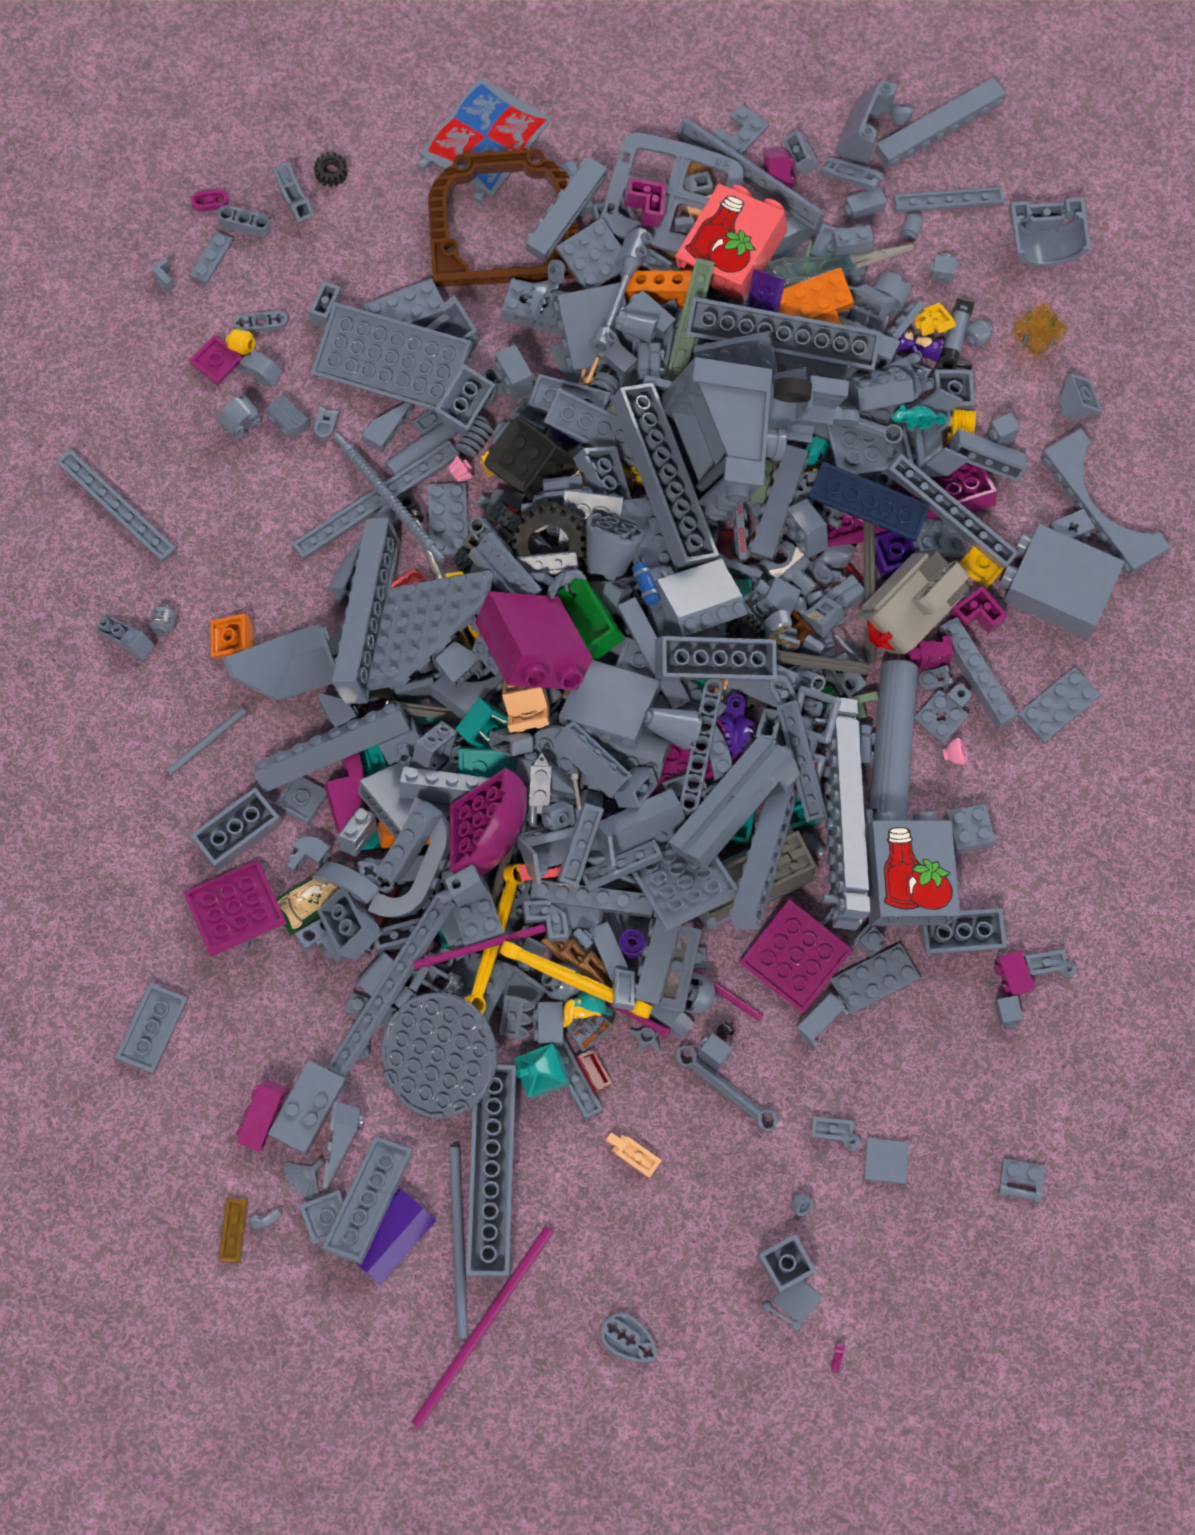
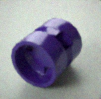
[618,929,645,959]

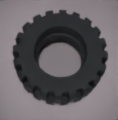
[511,502,586,578]

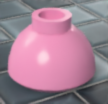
[943,738,967,765]

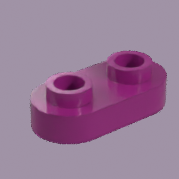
[191,189,229,212]

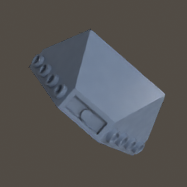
[223,623,335,700]

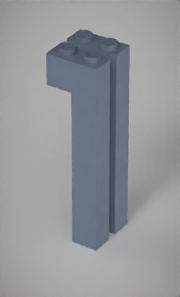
[669,735,800,870]

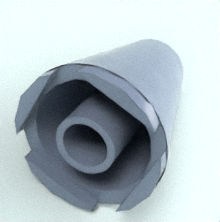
[643,708,702,751]

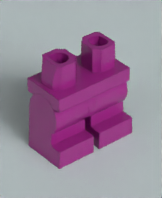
[906,636,954,670]

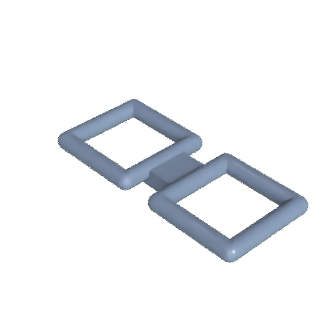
[784,686,841,797]

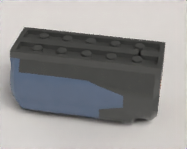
[697,828,817,930]

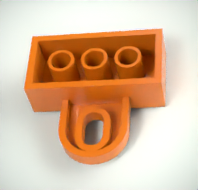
[778,267,854,324]

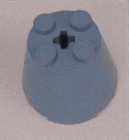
[586,513,645,580]

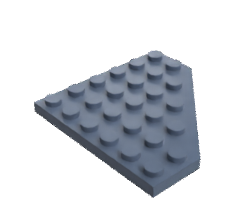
[366,570,494,690]

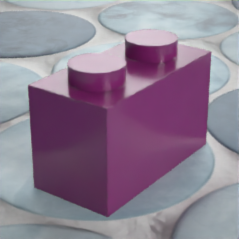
[994,950,1036,997]

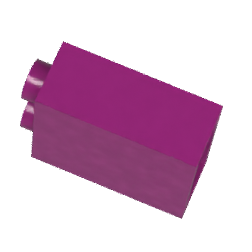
[475,591,593,690]

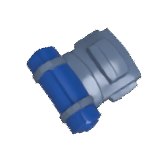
[632,562,674,606]

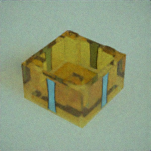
[1012,302,1068,358]

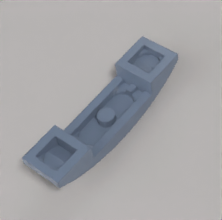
[312,862,380,904]
[589,922,629,988]

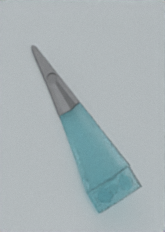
[767,245,914,289]

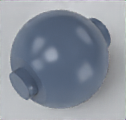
[541,962,582,1003]

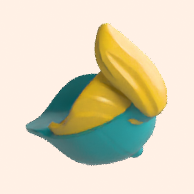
[563,991,614,1027]

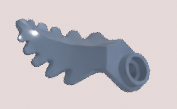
[527,260,565,321]

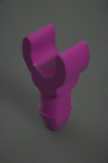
[831,1343,845,1373]

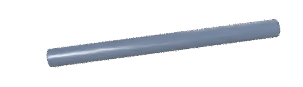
[166,707,247,776]

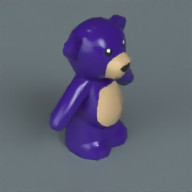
[897,330,945,362]

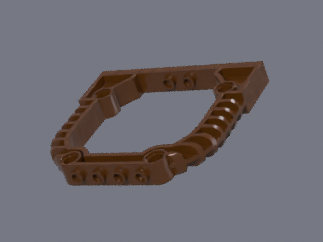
[428,148,579,287]

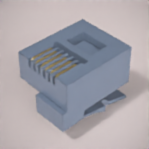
[804,596,846,639]

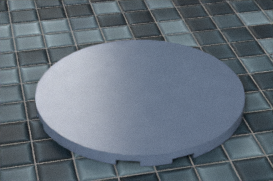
[381,993,497,1118]

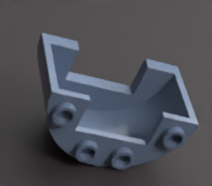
[425,295,480,359]

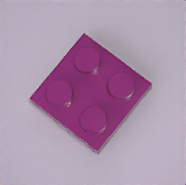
[189,335,243,386]

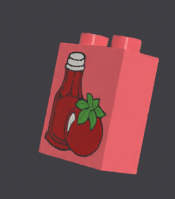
[675,184,787,303]

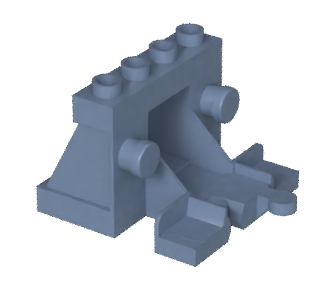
[660,357,860,529]

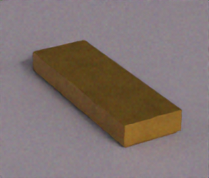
[219,1197,248,1263]

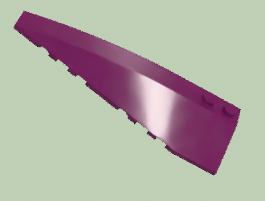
[827,463,997,547]

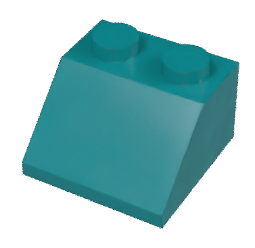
[456,697,508,748]

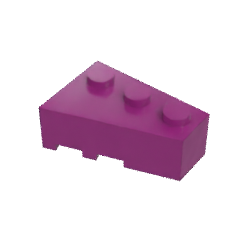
[236,1080,290,1152]

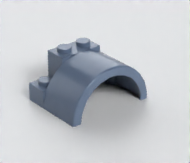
[1008,198,1091,266]

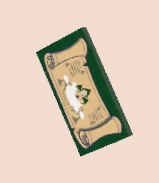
[275,861,343,936]

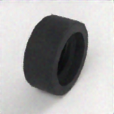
[773,377,812,403]

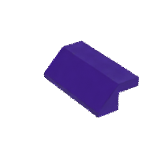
[354,1188,436,1285]

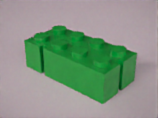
[555,579,625,661]

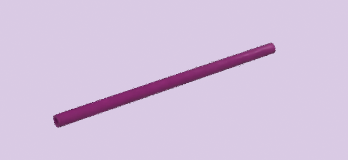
[411,1226,554,1429]

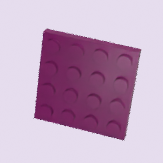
[183,860,287,957]
[739,899,853,1014]

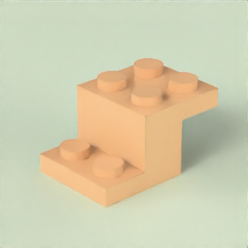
[502,680,550,733]

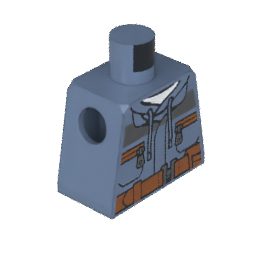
[565,1015,612,1053]

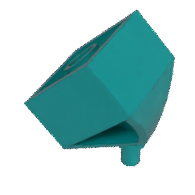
[514,1044,571,1099]

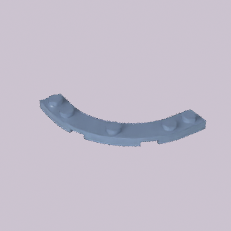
[654,695,733,781]

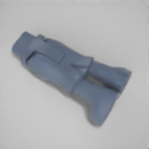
[793,591,837,658]

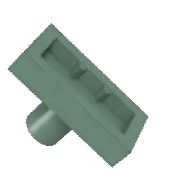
[847,692,878,719]

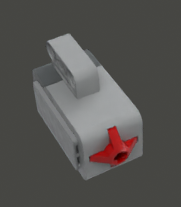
[856,549,969,654]

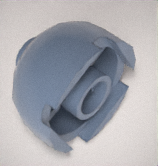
[685,972,716,1014]

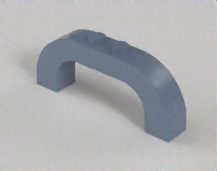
[368,797,450,918]

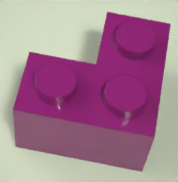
[763,148,794,189]
[624,178,666,228]
[949,586,1007,634]

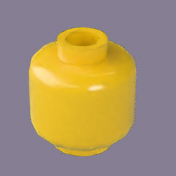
[226,329,255,355]

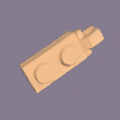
[606,1133,661,1178]

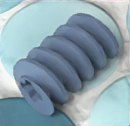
[455,415,494,458]

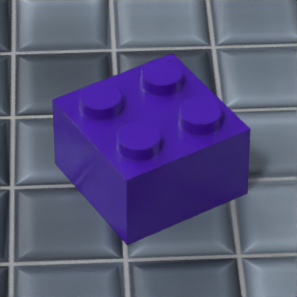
[875,532,916,580]

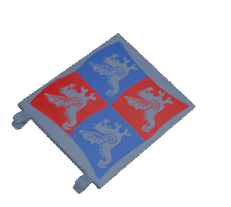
[419,77,552,204]

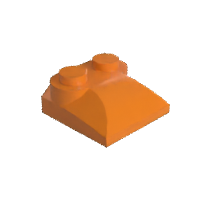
[211,613,253,658]

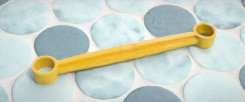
[464,864,524,1014]
[499,941,653,1019]

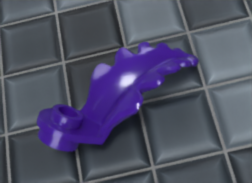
[719,693,754,757]

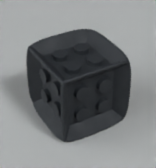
[484,418,576,502]

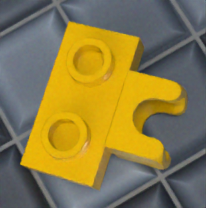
[914,302,956,336]

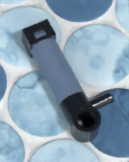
[936,298,975,370]

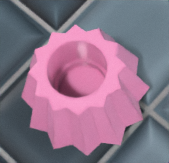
[448,455,473,482]

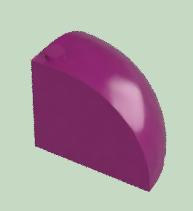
[450,768,528,876]

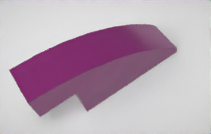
[324,754,363,835]

